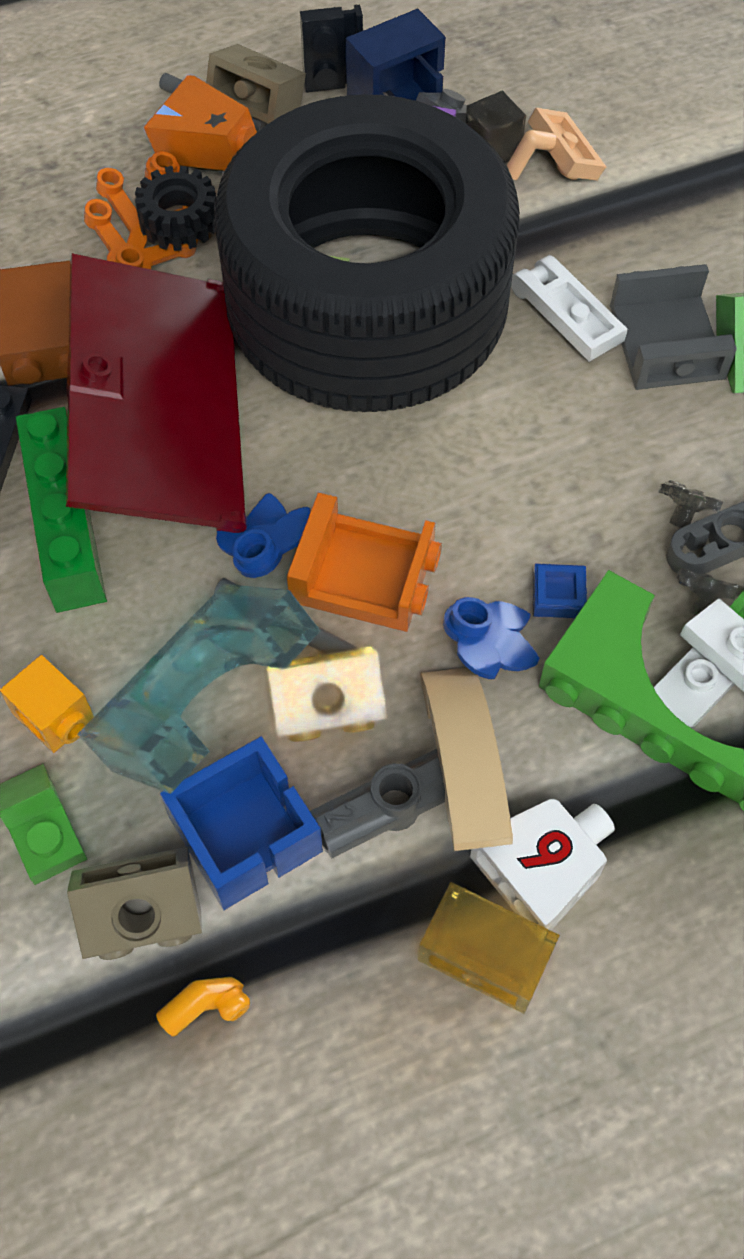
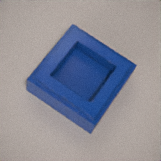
[533,563,587,619]

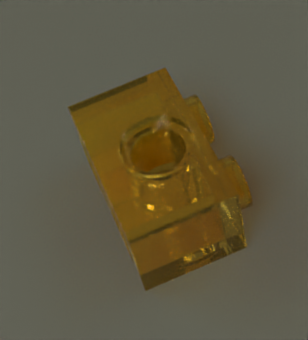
[266,646,387,742]

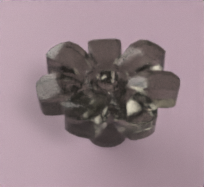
[658,480,723,528]
[677,568,744,615]

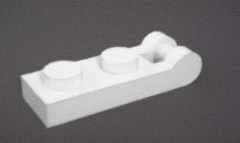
[511,255,628,362]

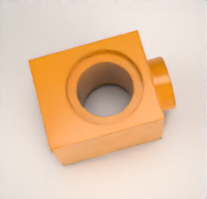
[0,655,94,753]

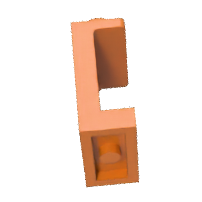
[287,492,442,632]

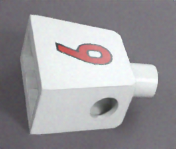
[470,799,615,942]

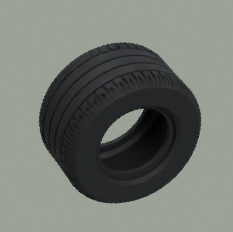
[214,94,520,412]

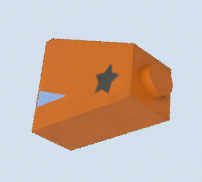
[144,75,257,171]

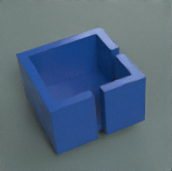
[160,736,323,911]

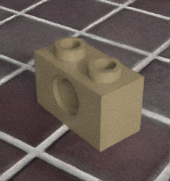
[206,44,306,124]
[67,847,202,960]

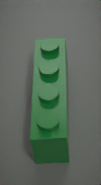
[16,406,107,613]

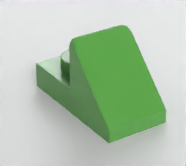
[0,764,88,885]

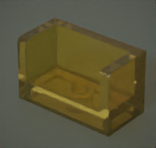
[418,882,560,1014]

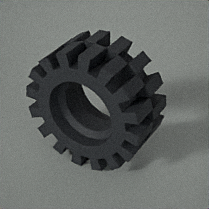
[134,166,216,251]

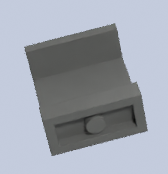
[610,264,737,390]

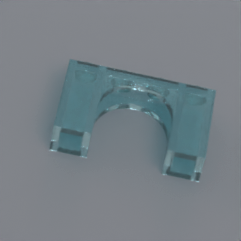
[77,584,320,794]

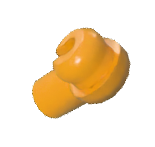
[156,977,250,1037]

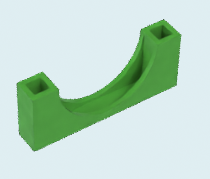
[539,570,744,811]

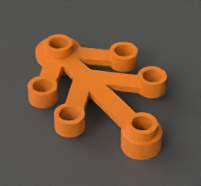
[84,151,198,270]

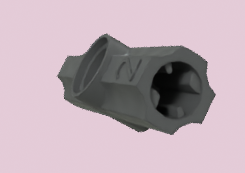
[310,749,445,859]

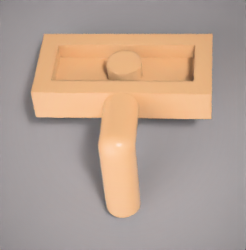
[506,108,606,181]

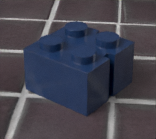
[346,8,446,101]

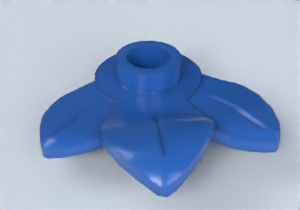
[216,493,311,578]
[443,597,540,680]

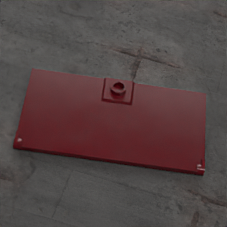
[66,253,247,533]

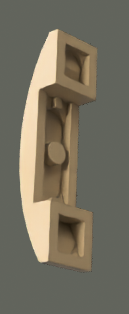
[421,668,513,851]

